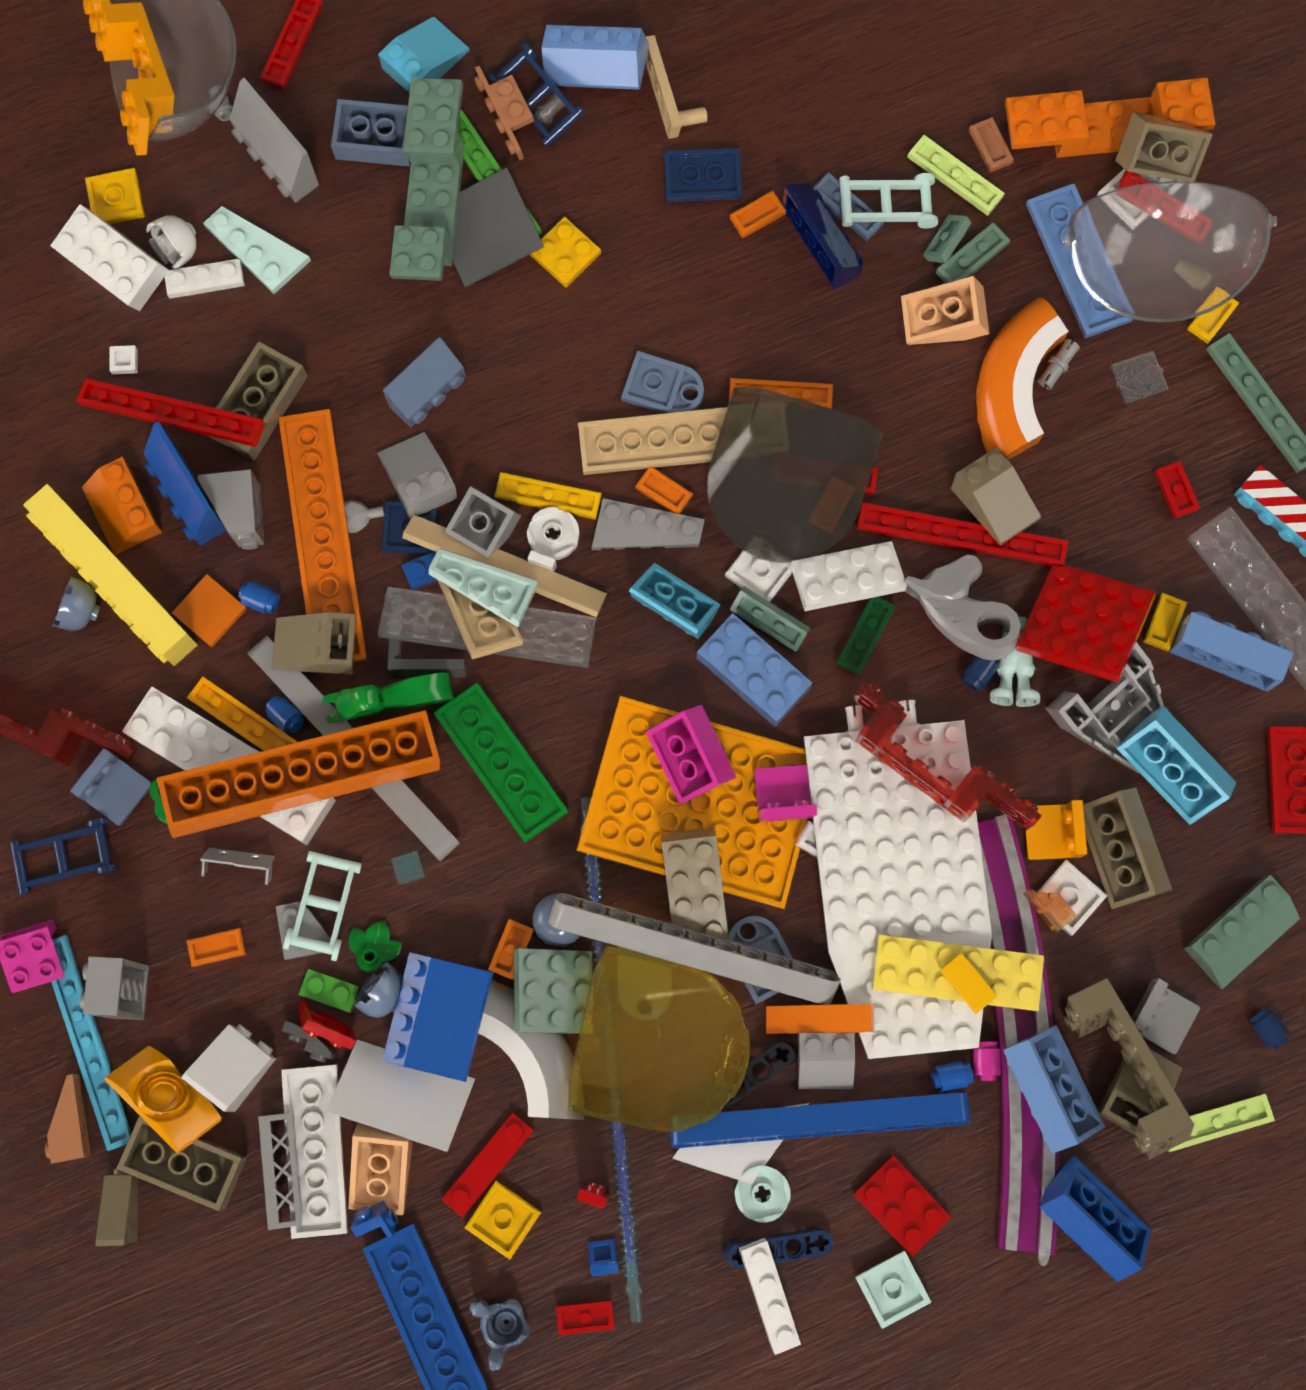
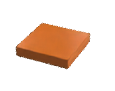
[172,574,247,648]

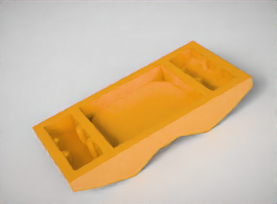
[105,1046,221,1154]

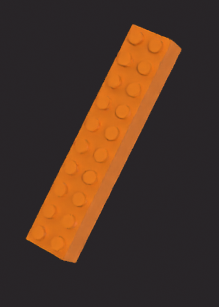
[157,710,440,838]

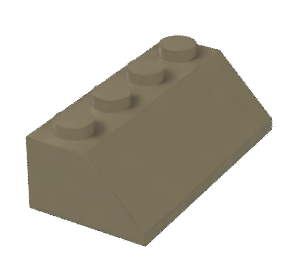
[1083,788,1172,909]

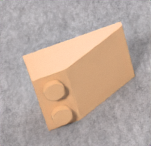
[901,276,989,345]
[348,1122,413,1215]

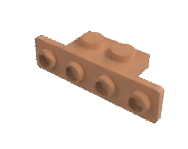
[474,66,534,161]

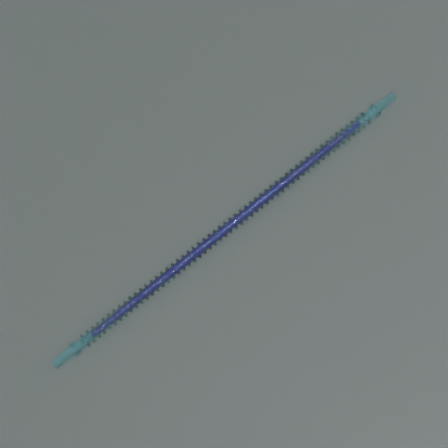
[580,797,642,1323]

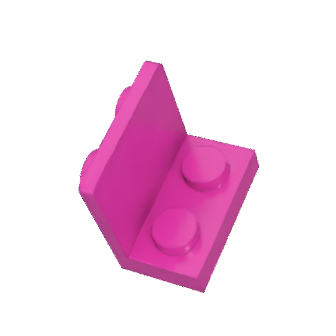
[754,765,817,823]
[0,919,65,993]

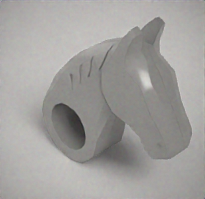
[904,555,1021,661]

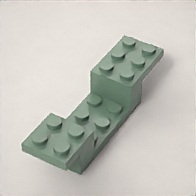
[390,78,465,281]

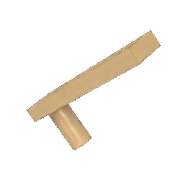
[645,35,707,139]

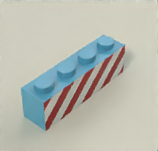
[1234,465,1306,557]

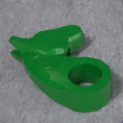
[322,672,454,723]

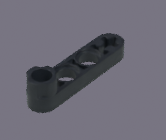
[703,1042,796,1113]

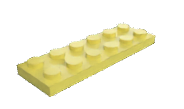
[872,934,1044,1011]

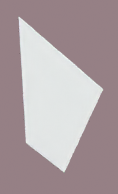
[672,1103,809,1184]

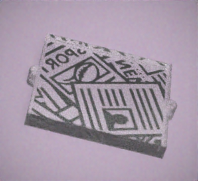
[1111,351,1169,404]

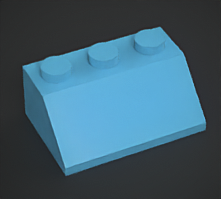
[629,563,720,639]

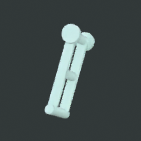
[839,173,938,229]
[283,851,362,962]

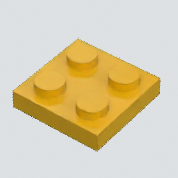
[530,217,601,288]

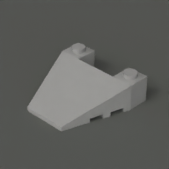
[1045,642,1168,774]

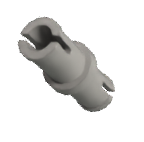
[1037,339,1080,390]

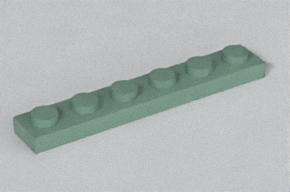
[1206,333,1306,473]

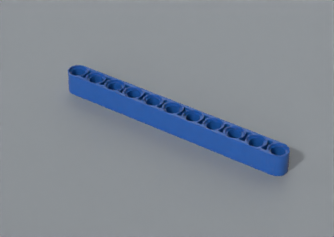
[669,1093,971,1148]

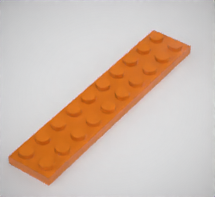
[278,409,367,662]

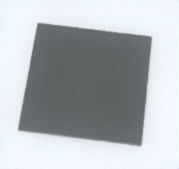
[453,168,544,287]

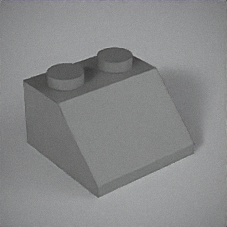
[444,486,521,558]
[797,1033,855,1089]

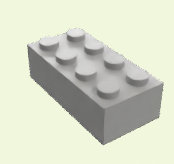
[80,957,149,1020]

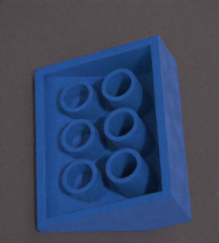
[143,421,227,546]
[382,952,493,1082]

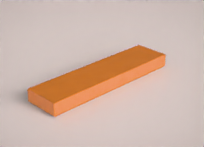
[729,378,833,411]
[766,1004,874,1034]

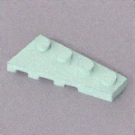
[203,206,311,294]
[429,549,538,627]

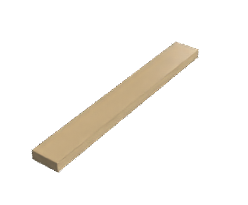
[402,514,607,618]

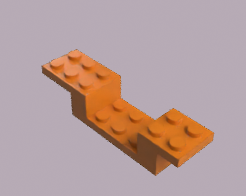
[1005,78,1216,158]

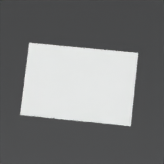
[326,1040,475,1152]

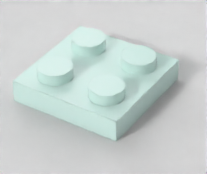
[855,1250,931,1329]

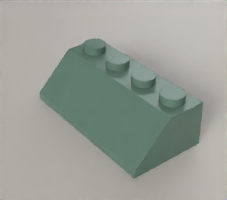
[1184,875,1300,990]

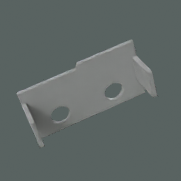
[200,848,275,885]

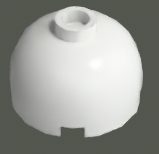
[146,215,196,269]

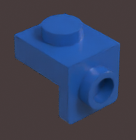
[351,1201,398,1239]

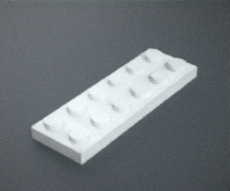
[282,1065,349,1239]

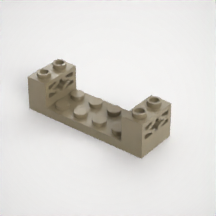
[1064,978,1194,1159]

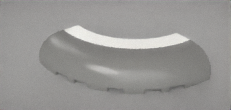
[478,980,584,1120]

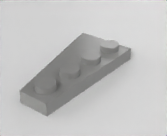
[592,498,705,550]

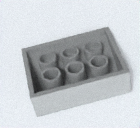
[230,78,319,203]

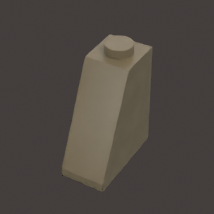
[96,1169,139,1246]

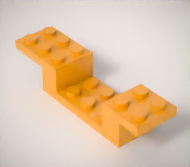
[83,0,174,155]

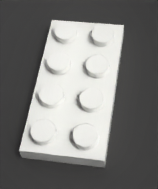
[791,541,907,611]

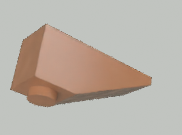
[45,1074,91,1164]

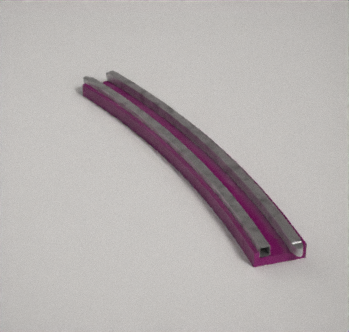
[978,814,1060,1266]

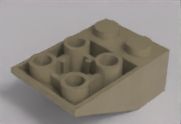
[272,612,357,674]
[1097,1050,1182,1135]

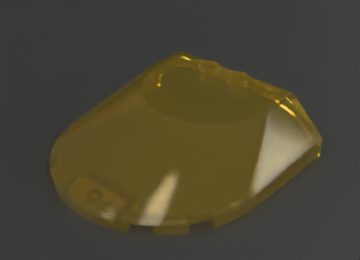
[568,946,750,1132]

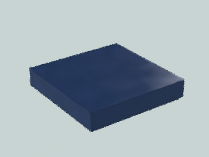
[382,501,437,555]

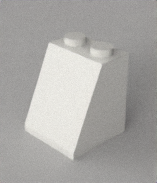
[181,1024,276,1112]

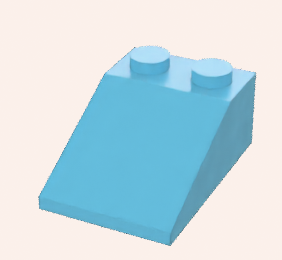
[378,17,469,93]

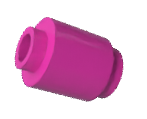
[973,1042,1001,1081]

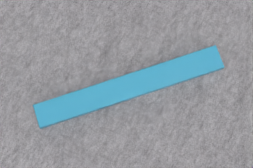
[51,935,133,1151]

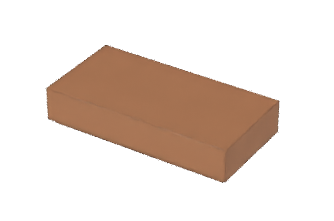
[969,117,1014,173]

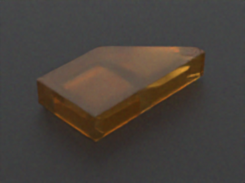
[1023,890,1077,933]

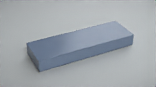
[811,172,884,242]

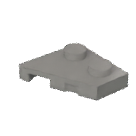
[276,901,331,960]

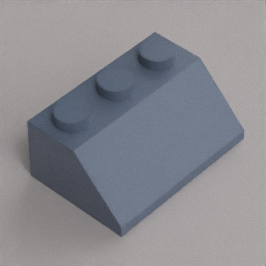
[383,337,466,428]

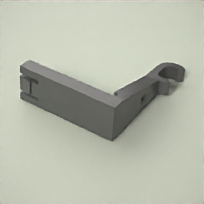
[383,592,466,677]

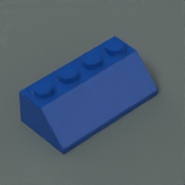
[1040,1157,1152,1282]

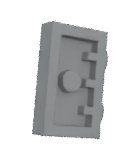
[1131,978,1200,1054]

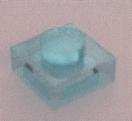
[391,851,425,886]

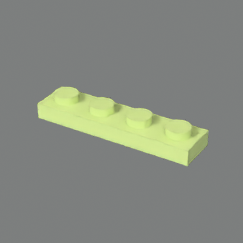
[908,135,1005,216]
[1168,1094,1275,1152]

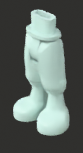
[990,617,1040,707]

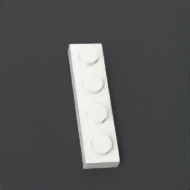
[739,1238,801,1355]

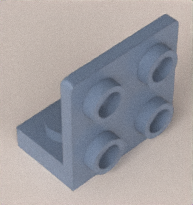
[70,748,152,826]

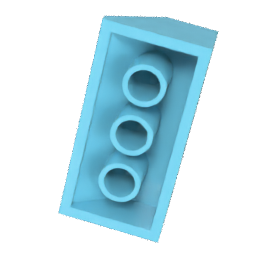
[1117,706,1236,825]

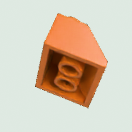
[82,457,162,555]

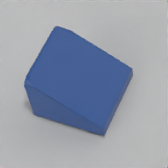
[587,1238,619,1277]

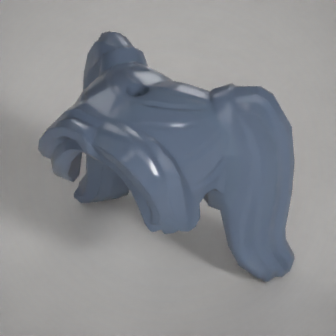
[469,1299,530,1371]

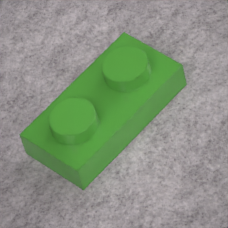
[299,969,360,1013]

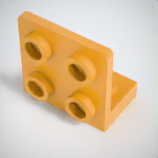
[1023,800,1087,860]

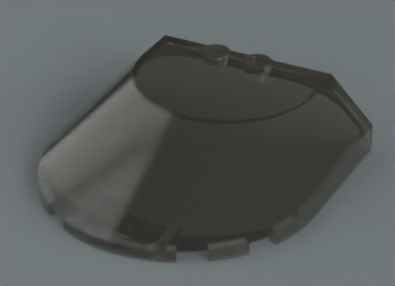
[707,387,884,563]

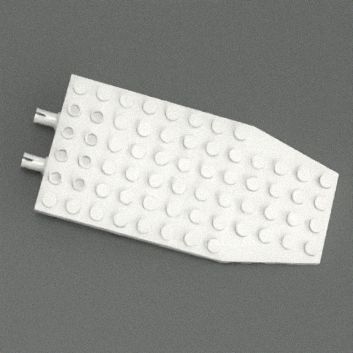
[804,700,992,1059]

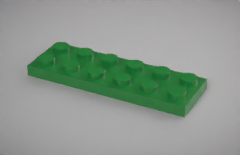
[434,683,569,843]

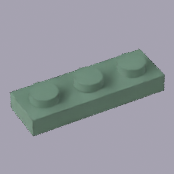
[936,222,1010,284]
[730,586,811,652]

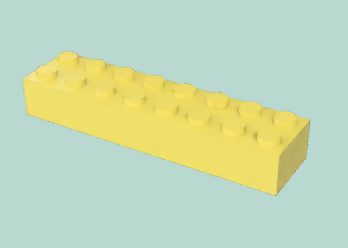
[23,484,198,666]

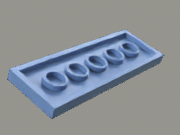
[1026,184,1134,338]

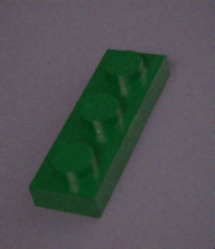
[836,597,896,676]

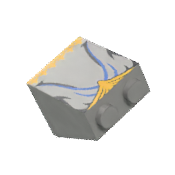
[198,470,265,550]

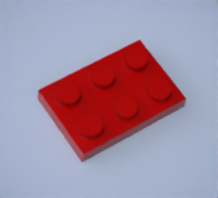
[853,1155,952,1257]

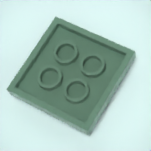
[514,948,593,1034]

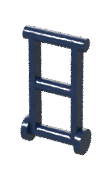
[488,41,585,147]
[10,818,119,895]

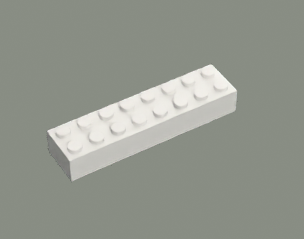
[122,687,336,845]

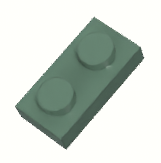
[923,215,972,263]

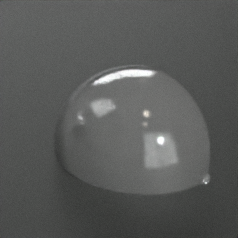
[110,0,237,142]
[1063,182,1277,322]

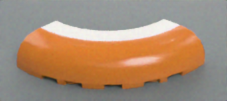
[976,297,1069,460]

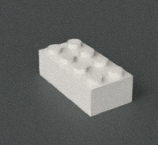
[51,204,169,311]

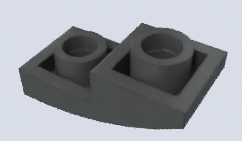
[282,1021,336,1063]

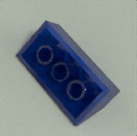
[782,183,863,290]

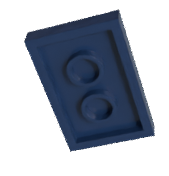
[664,148,742,202]

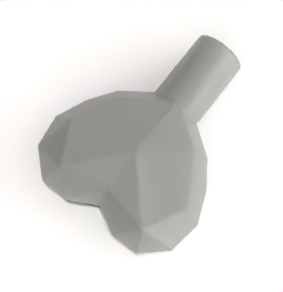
[344,500,384,533]

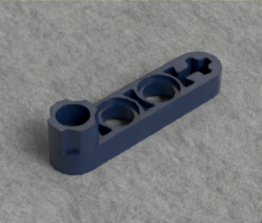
[722,1228,833,1269]

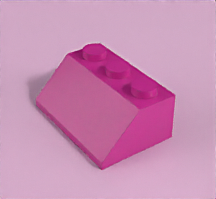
[646,705,737,805]

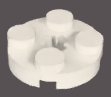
[527,507,579,560]

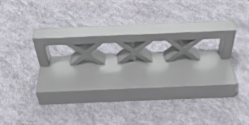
[258,1113,302,1230]

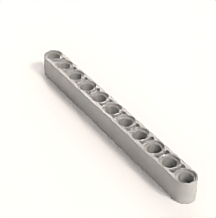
[247,635,460,861]
[547,893,841,1005]

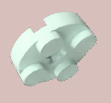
[735,1166,791,1223]

